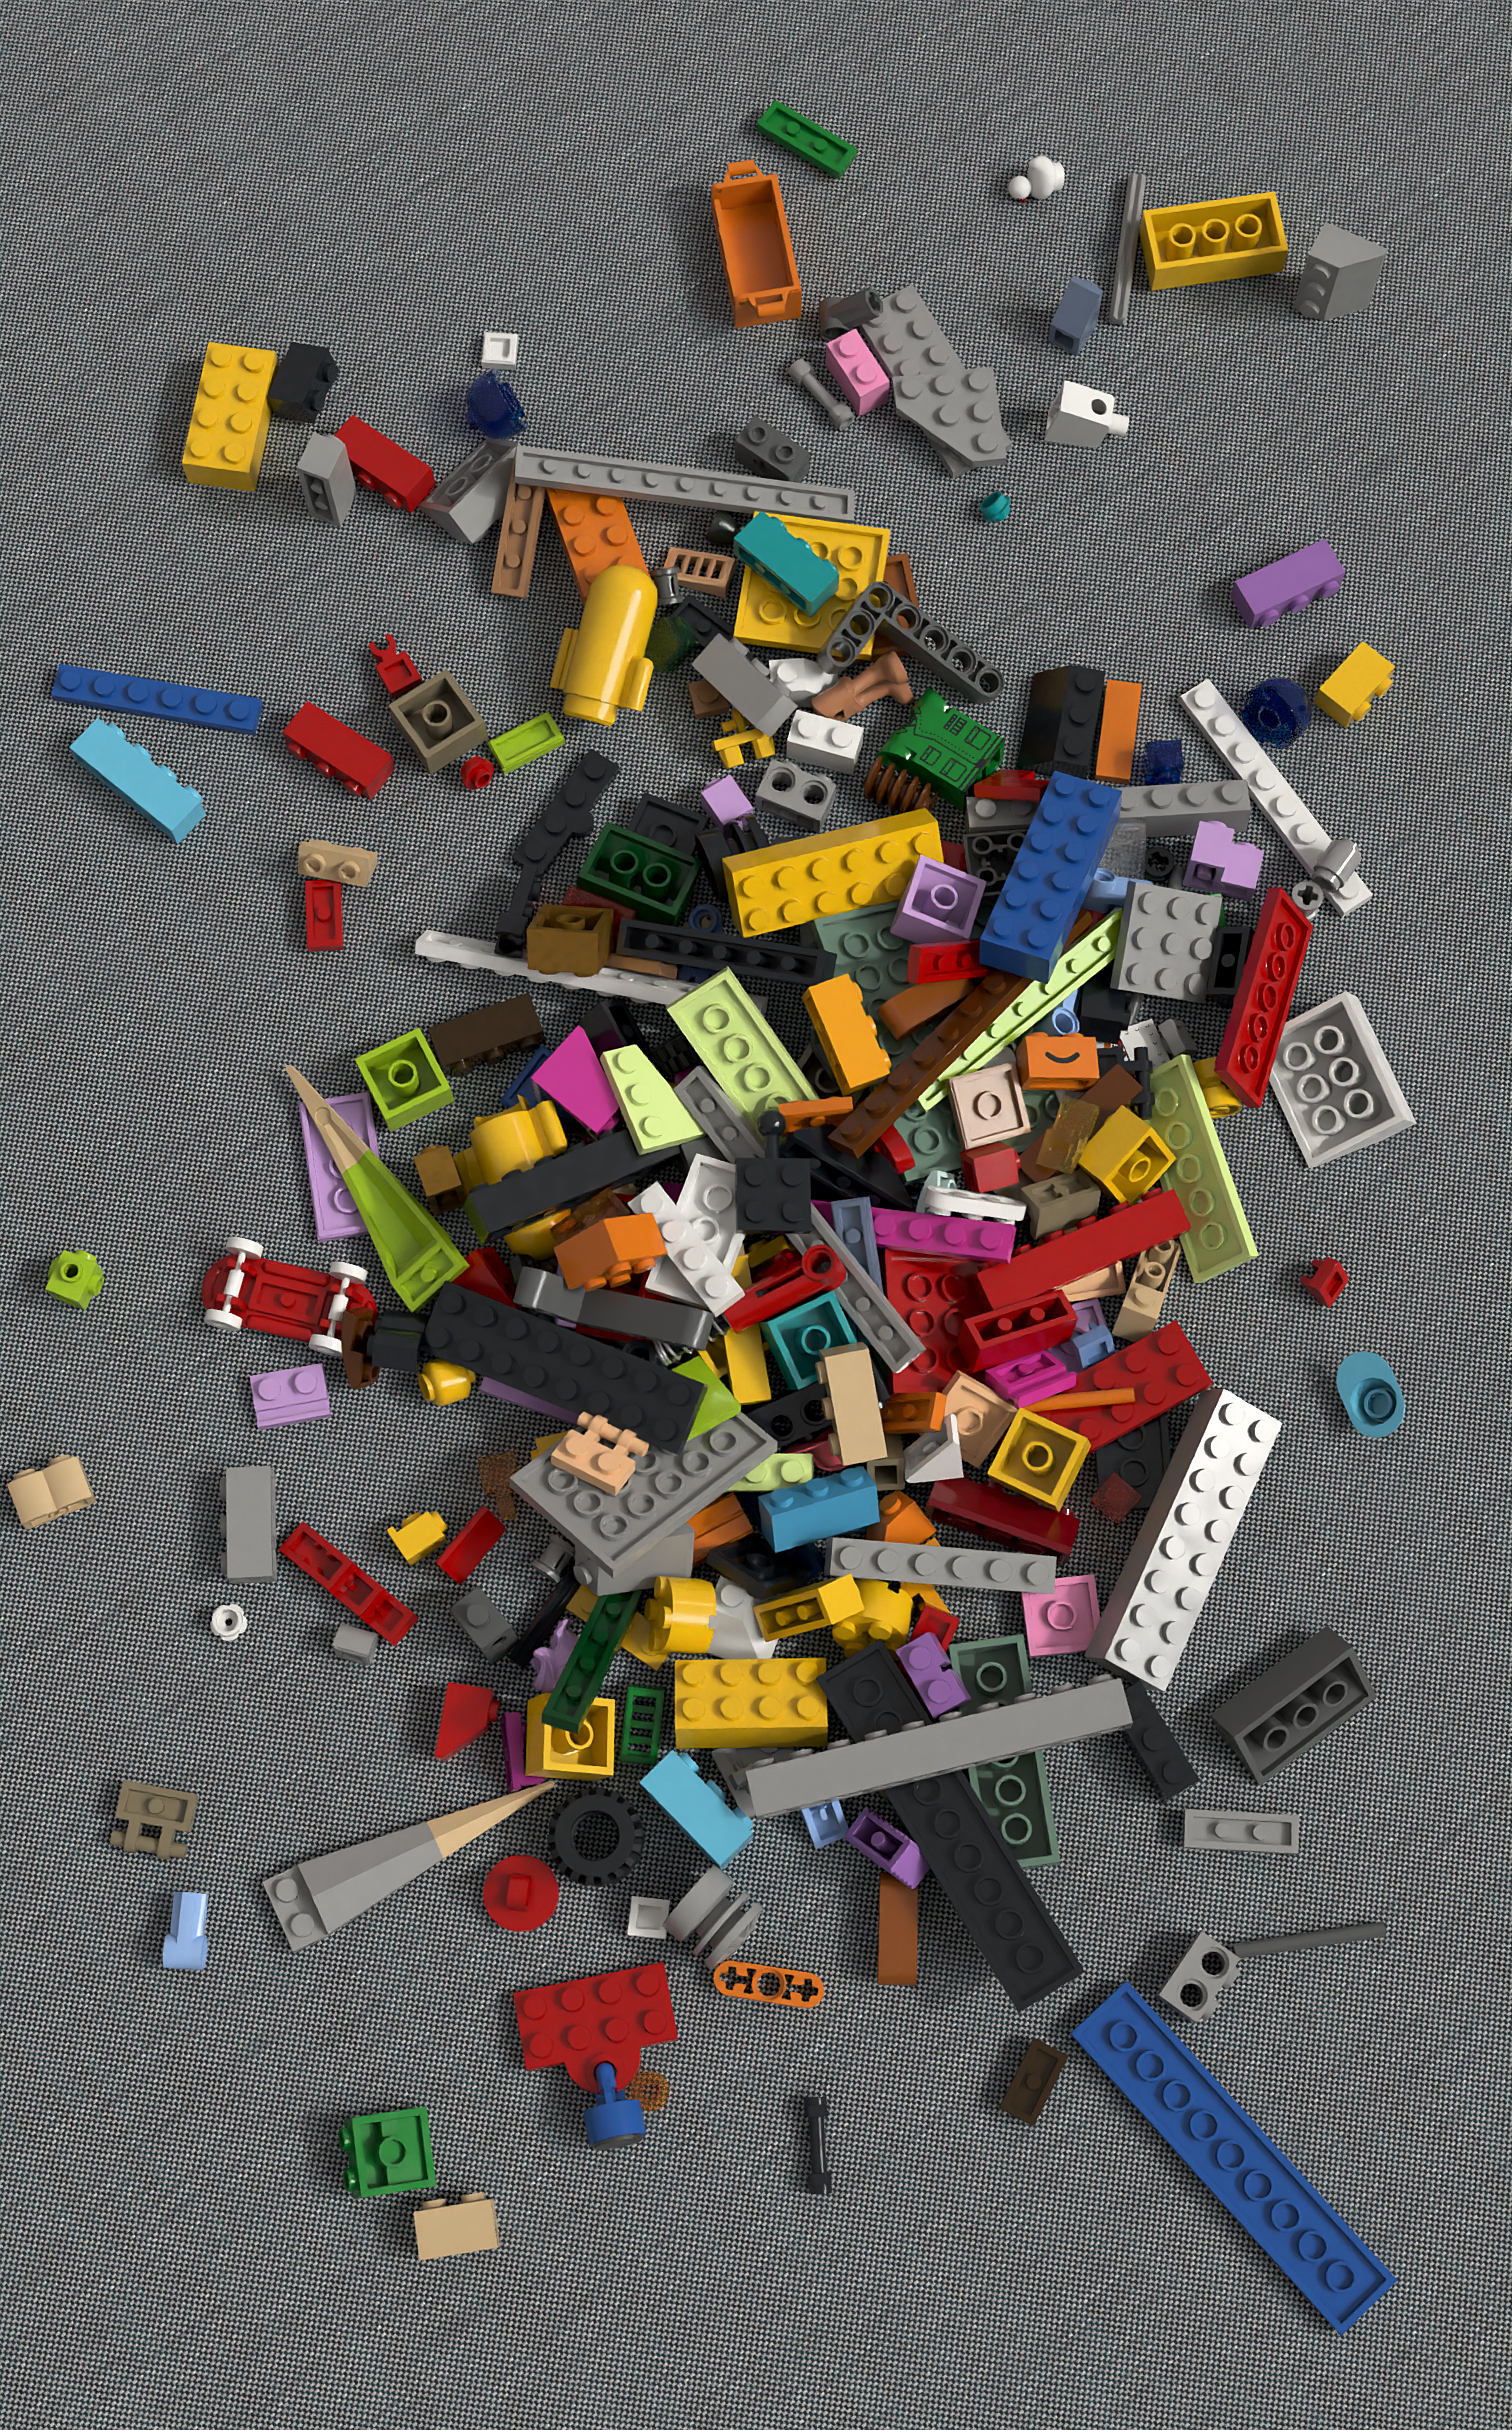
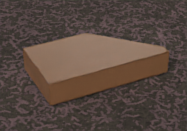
[604,953,678,979]

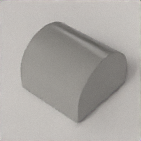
[332,1624,379,1666]

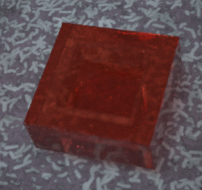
[1089,1472,1142,1526]

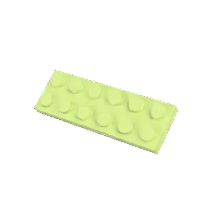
[667,966,821,1145]
[1135,1054,1259,1283]

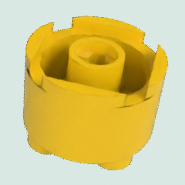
[644,1576,716,1654]
[832,1579,914,1661]

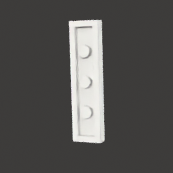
[627,1181,745,1317]

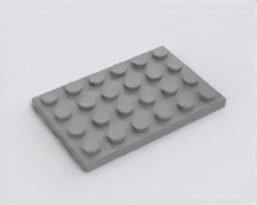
[509,1358,778,1578]

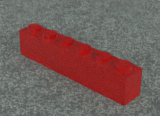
[971,1187,1192,1313]

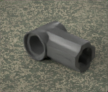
[818,287,883,342]

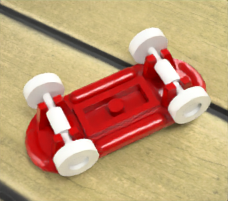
[201,1237,378,1357]

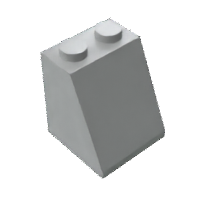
[573,1522,695,1596]

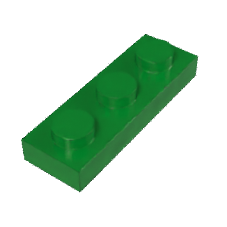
[757,100,857,180]

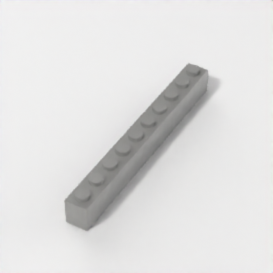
[745,1674,1133,1820]

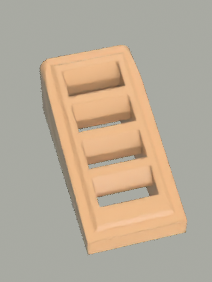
[663,547,736,598]

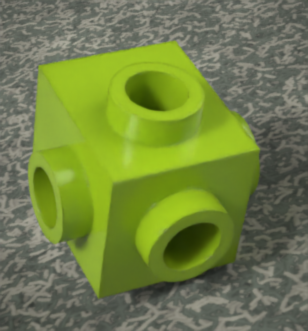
[45,1249,104,1311]

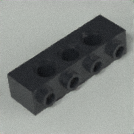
[741,1351,891,1454]

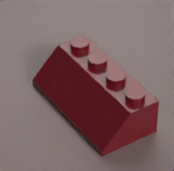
[925,1472,1081,1567]

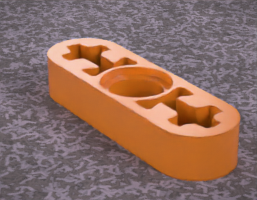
[714,1960,824,2009]

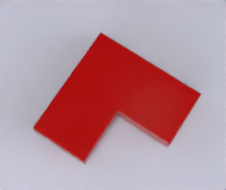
[974,769,1050,802]

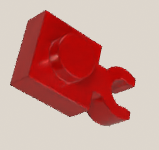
[369,634,423,699]

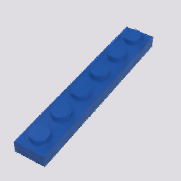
[51,663,263,736]

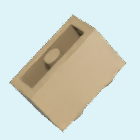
[413,2192,500,2261]

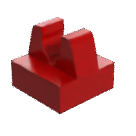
[1300,1256,1350,1308]

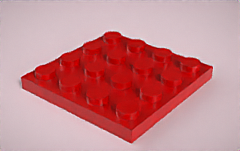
[880,1249,1012,1396]

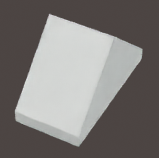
[903,1413,964,1483]

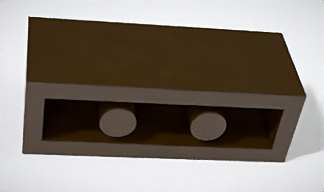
[428,992,546,1077]

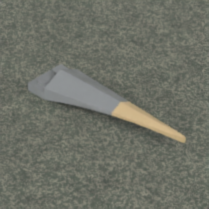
[262,1781,555,1953]

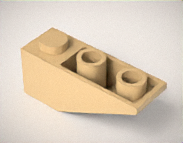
[1111,1240,1182,1343]

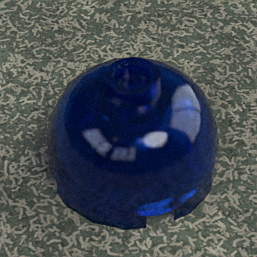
[465,368,528,440]
[1241,677,1312,749]

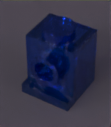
[1142,740,1184,786]

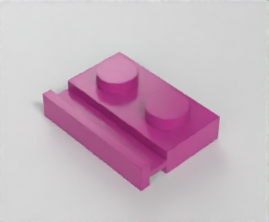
[984,1349,1077,1410]

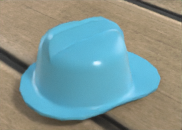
[1336,1351,1405,1438]

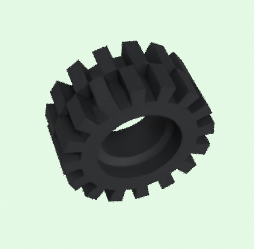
[649,1032,701,1078]

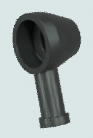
[704,510,741,546]

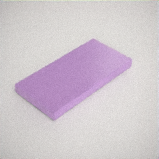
[298,1092,380,1243]

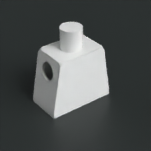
[1044,380,1129,448]

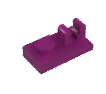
[499,1712,544,1793]

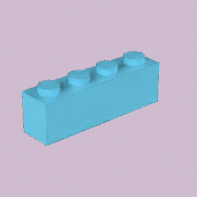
[69,718,206,844]

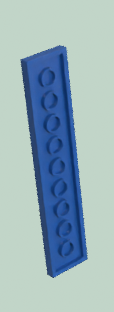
[1070,1981,1398,2336]

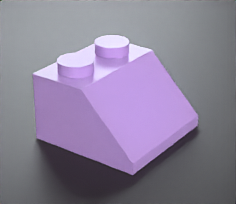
[890,855,987,944]

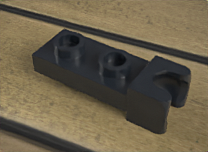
[494,864,543,958]

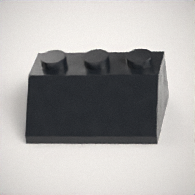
[1016,665,1106,780]

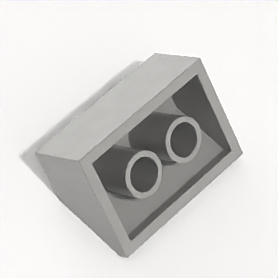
[1293,222,1388,321]
[418,437,521,544]

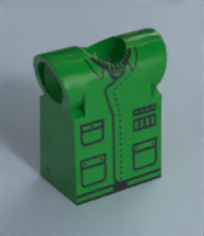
[876,688,1004,812]

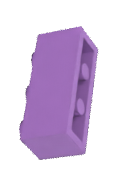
[1230,539,1345,630]

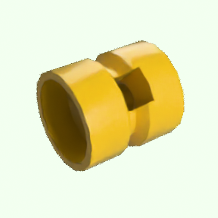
[1193,1057,1242,1119]

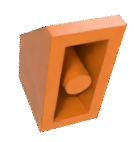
[866,1490,936,1581]

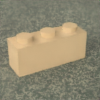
[815,1341,888,1466]

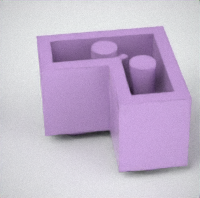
[1182,821,1264,902]

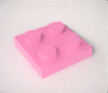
[1020,1574,1100,1658]

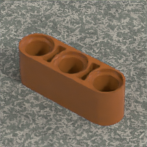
[876,978,977,1042]
[877,1872,918,1986]

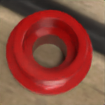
[460,756,494,790]

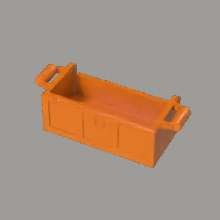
[711,159,802,329]

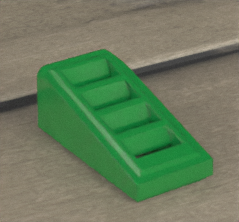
[619,1683,665,1766]

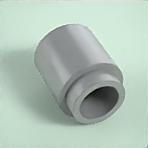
[1312,839,1362,893]

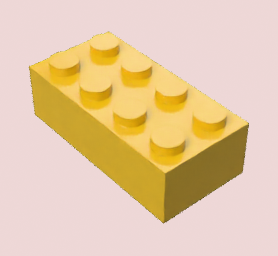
[1139,191,1288,291]
[182,342,280,492]
[675,1658,828,1749]

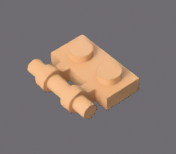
[551,1412,649,1496]

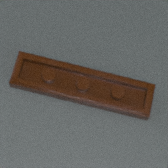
[1019,1063,1143,1184]

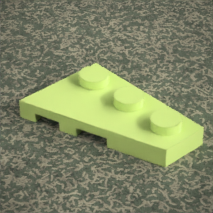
[599,1044,707,1155]

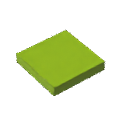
[671,1356,741,1441]

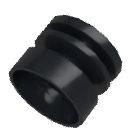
[694,813,770,903]

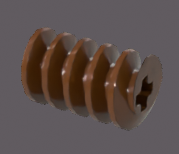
[863,756,941,814]

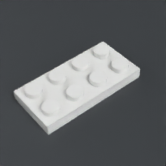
[645,1153,746,1311]

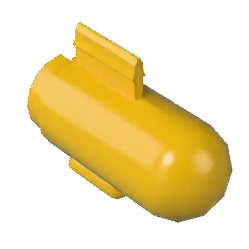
[549,564,658,727]
[452,1094,575,1261]

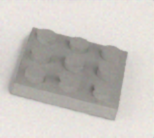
[1110,881,1222,1004]

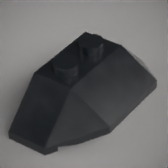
[779,1124,914,1212]

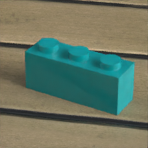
[734,510,839,618]

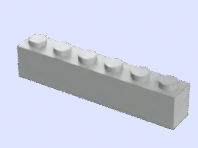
[824,1537,1057,1594]

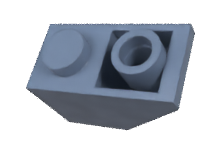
[1048,275,1103,356]

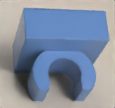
[1072,1322,1116,1371]

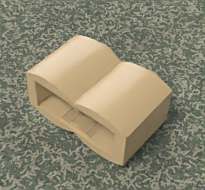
[7,1454,96,1530]

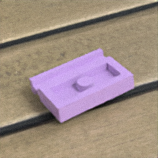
[250,1363,332,1430]

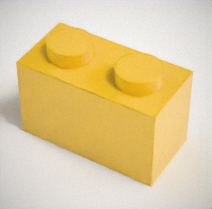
[1314,641,1395,728]

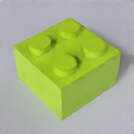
[355,1028,454,1133]

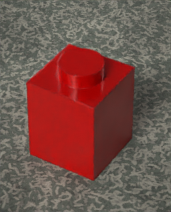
[959,1141,1021,1194]

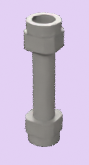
[788,358,855,430]

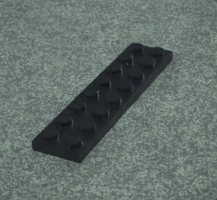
[418,1280,709,1456]

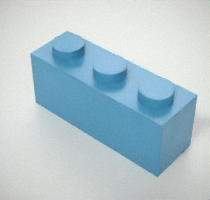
[758,1466,880,1553]

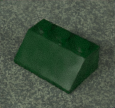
[576,821,703,927]

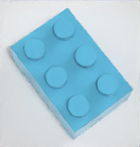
[639,1750,753,1870]

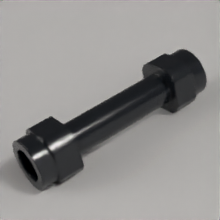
[803,2096,832,2194]

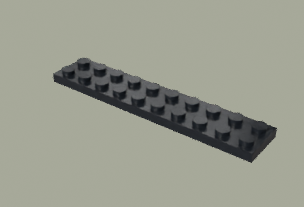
[816,1639,1085,2013]

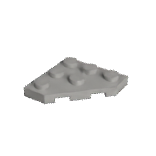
[892,367,1007,468]

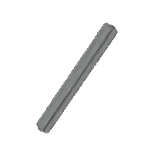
[1109,173,1146,325]

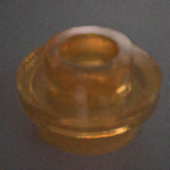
[631,2071,670,2111]

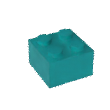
[758,1291,857,1390]

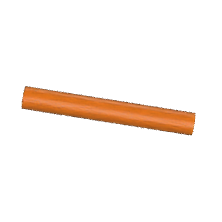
[1023,1387,1135,1412]

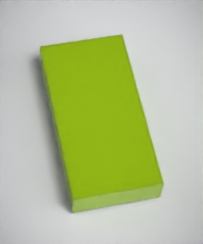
[487,711,565,775]

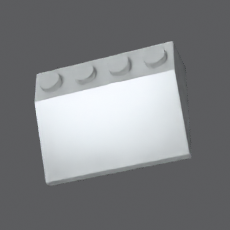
[1269,992,1416,1168]

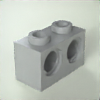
[755,759,837,834]
[1155,1931,1240,2024]

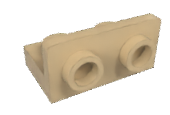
[298,839,378,887]

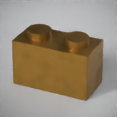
[413,1145,466,1216]

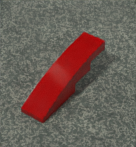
[278,1521,419,1647]

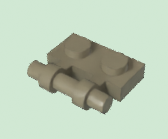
[110,1780,199,1860]

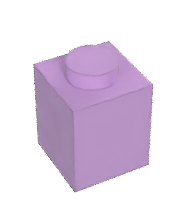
[701,775,753,838]

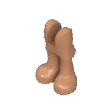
[811,650,914,722]

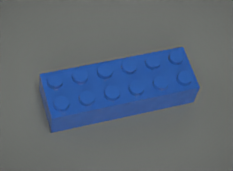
[979,771,1122,984]

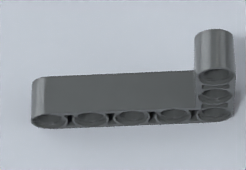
[817,581,1005,704]
[513,1266,714,1351]

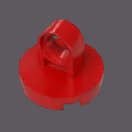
[483,1855,559,1932]

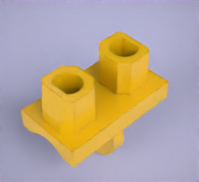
[710,708,776,769]

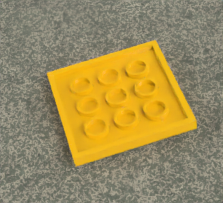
[733,511,891,661]

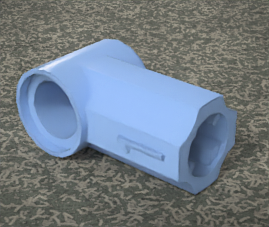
[1081,868,1152,913]
[1033,987,1082,1037]
[163,1892,209,1970]

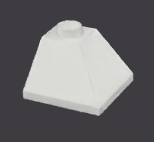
[706,1575,778,1659]

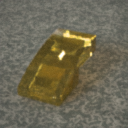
[1036,1095,1101,1174]

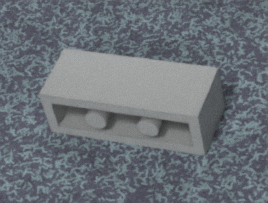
[296,432,357,527]
[691,633,798,737]
[220,1466,277,1584]

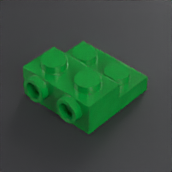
[338,2106,436,2199]

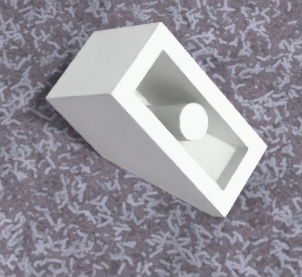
[769,658,838,708]

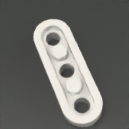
[924,1186,1027,1224]

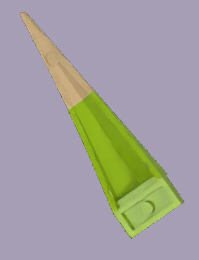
[286,1065,469,1312]

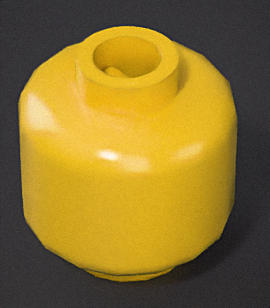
[418,1358,475,1407]

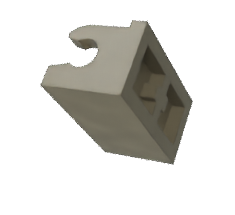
[1019,1169,1101,1240]

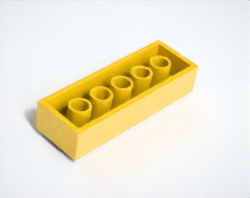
[722,808,944,938]

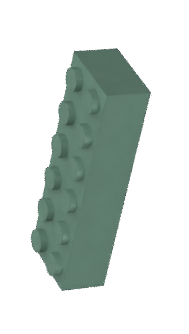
[946,1634,1061,1870]

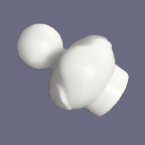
[1008,155,1065,203]

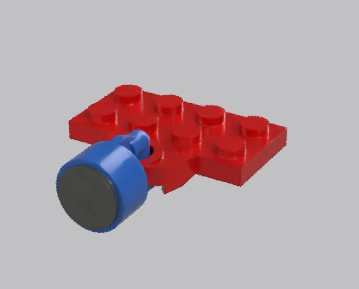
[513,1962,679,2150]

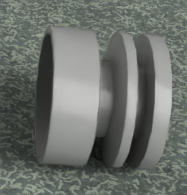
[662,1865,765,1970]

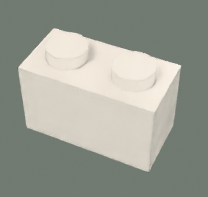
[786,709,864,775]

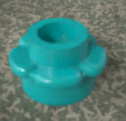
[979,491,1011,523]

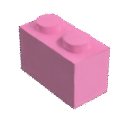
[825,329,890,417]

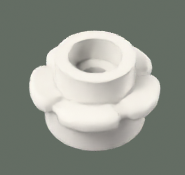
[210,1604,247,1641]

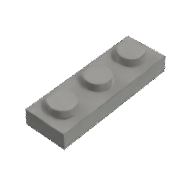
[1182,1809,1299,1855]

